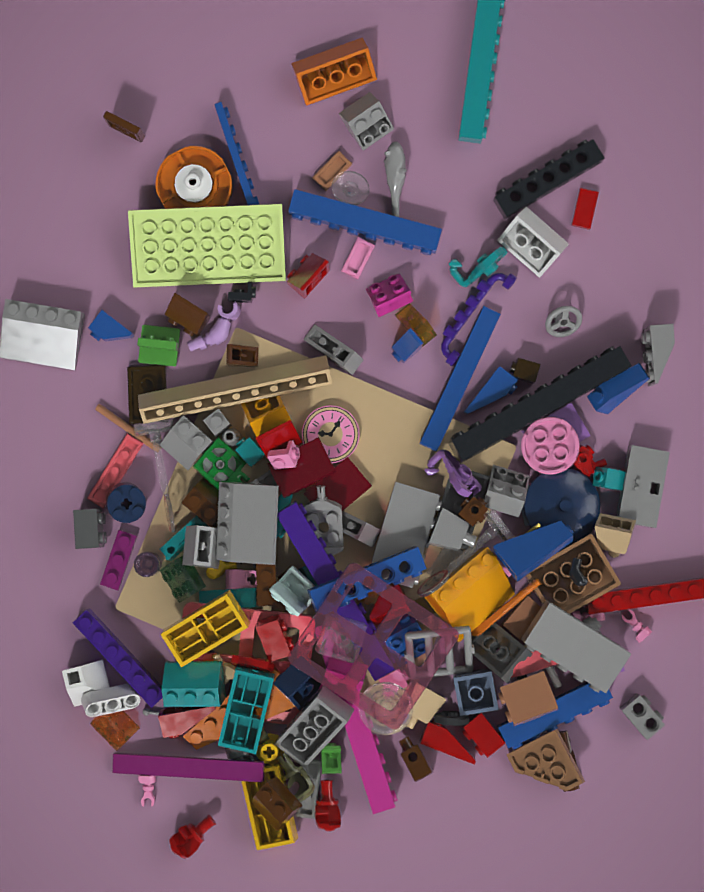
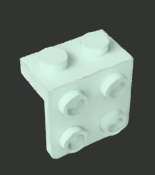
[269,566,315,616]

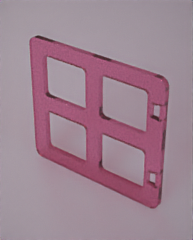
[288,563,459,729]

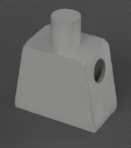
[428,508,477,551]

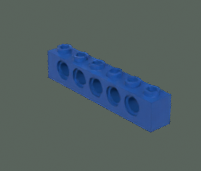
[307,546,427,615]

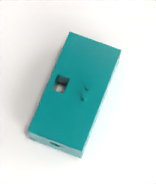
[218,665,275,754]

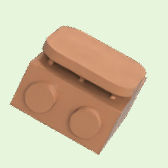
[498,671,558,726]

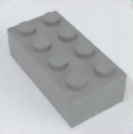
[275,685,354,768]

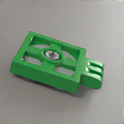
[192,437,250,490]

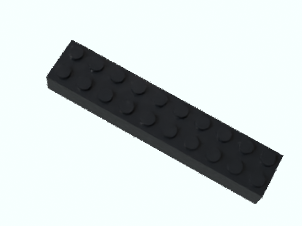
[449,346,632,464]

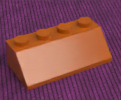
[291,37,377,106]

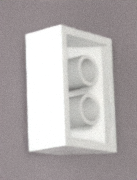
[497,207,569,278]

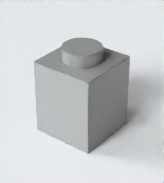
[203,409,232,437]

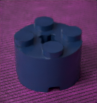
[106,482,146,523]

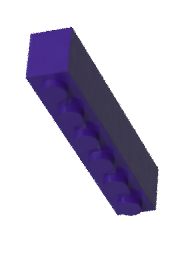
[72,608,163,708]

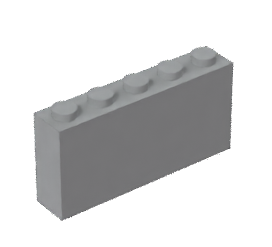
[371,482,442,588]
[521,599,631,693]

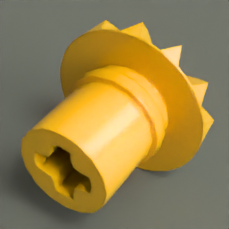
[256,733,285,764]

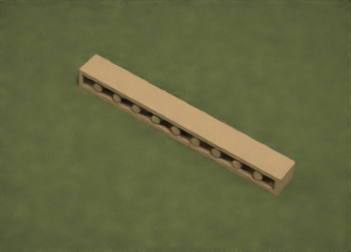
[138,355,332,424]

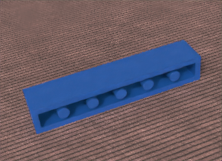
[497,682,613,749]

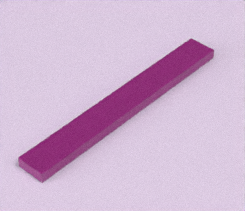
[112,753,264,782]

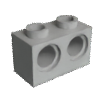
[620,694,665,740]

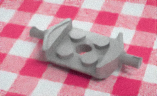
[304,485,344,555]

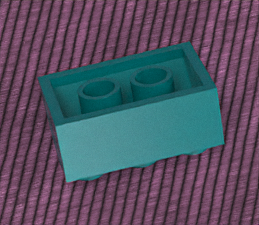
[162,661,226,707]

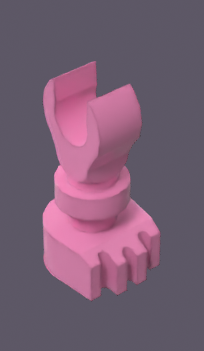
[621,610,652,643]
[570,611,605,621]
[138,775,156,807]

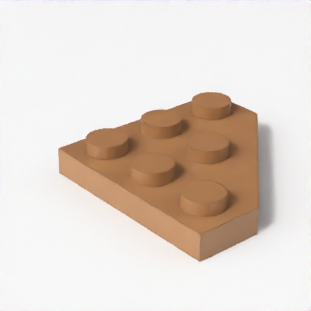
[507,729,585,791]

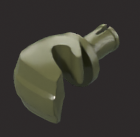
[276,753,315,802]

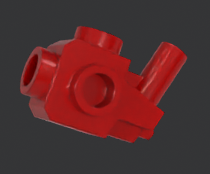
[573,445,607,477]

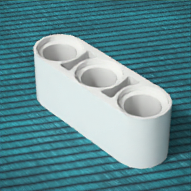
[81,683,141,717]

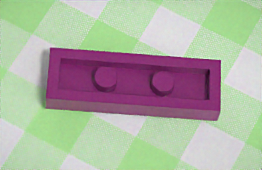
[100,530,137,591]

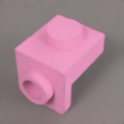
[267,440,300,469]

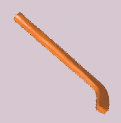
[471,578,541,636]

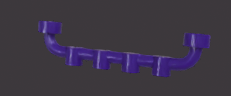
[441,273,517,366]

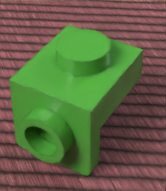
[321,743,342,774]

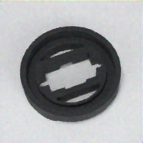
[434,711,469,726]

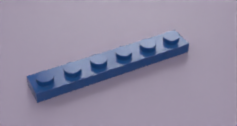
[214,102,259,205]

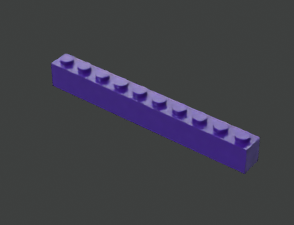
[277,501,396,681]

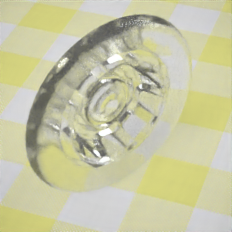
[359,682,413,735]

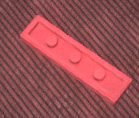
[87,433,144,508]

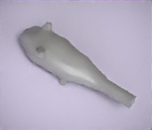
[384,142,407,217]

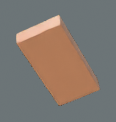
[312,151,352,191]

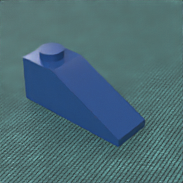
[391,328,423,363]
[587,363,650,415]
[463,366,518,415]

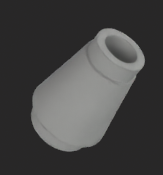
[222,428,241,447]

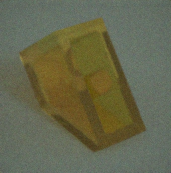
[395,303,437,347]

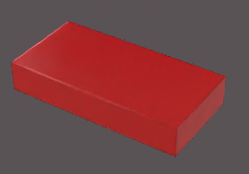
[571,188,599,230]
[231,655,275,672]

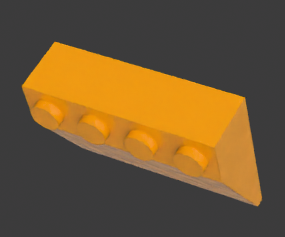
[424,547,515,642]

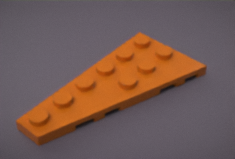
[183,659,295,750]

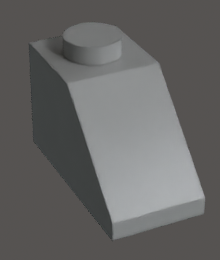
[342,511,381,547]

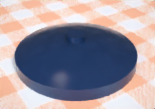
[523,468,600,544]

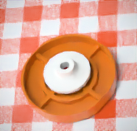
[155,146,233,209]

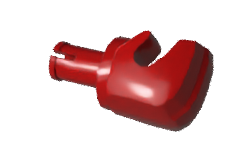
[315,780,341,832]
[169,814,216,859]

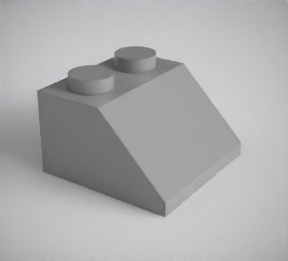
[160,415,213,471]

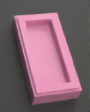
[341,237,375,280]

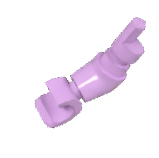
[187,301,241,351]

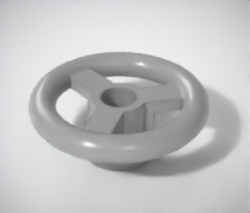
[545,306,582,337]

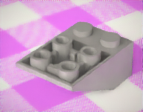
[641,324,675,387]

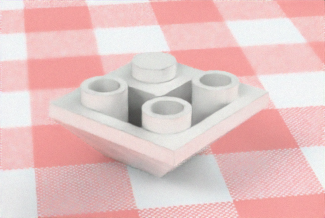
[62,660,110,707]

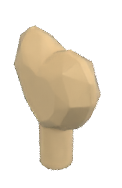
[212,653,236,684]

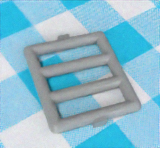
[404,626,475,679]

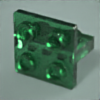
[160,556,206,603]

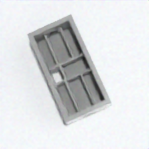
[616,445,670,528]

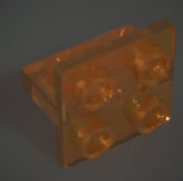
[90,711,140,751]

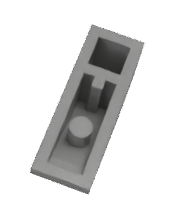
[303,324,363,375]

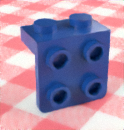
[377,611,426,667]

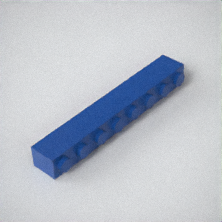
[288,189,442,255]

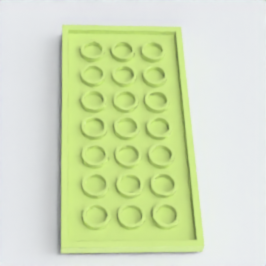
[128,203,286,288]

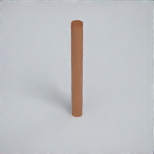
[95,404,162,453]

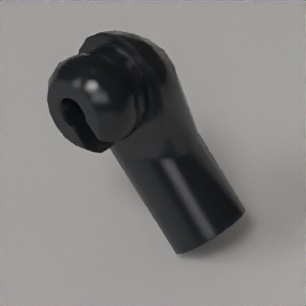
[569,558,588,586]

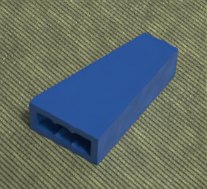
[493,521,574,582]

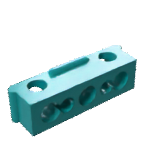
[160,515,209,561]

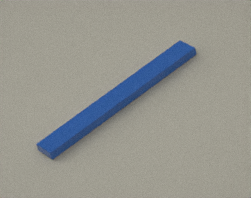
[419,306,501,452]

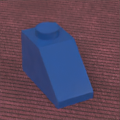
[88,310,134,341]

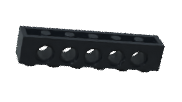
[493,139,605,219]

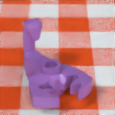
[424,450,482,497]

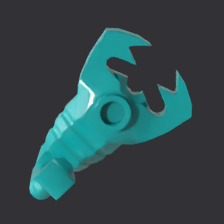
[449,247,508,287]

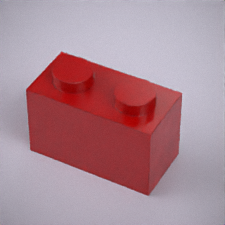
[256,614,294,662]
[462,713,506,758]

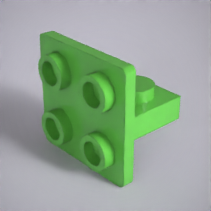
[137,325,180,367]

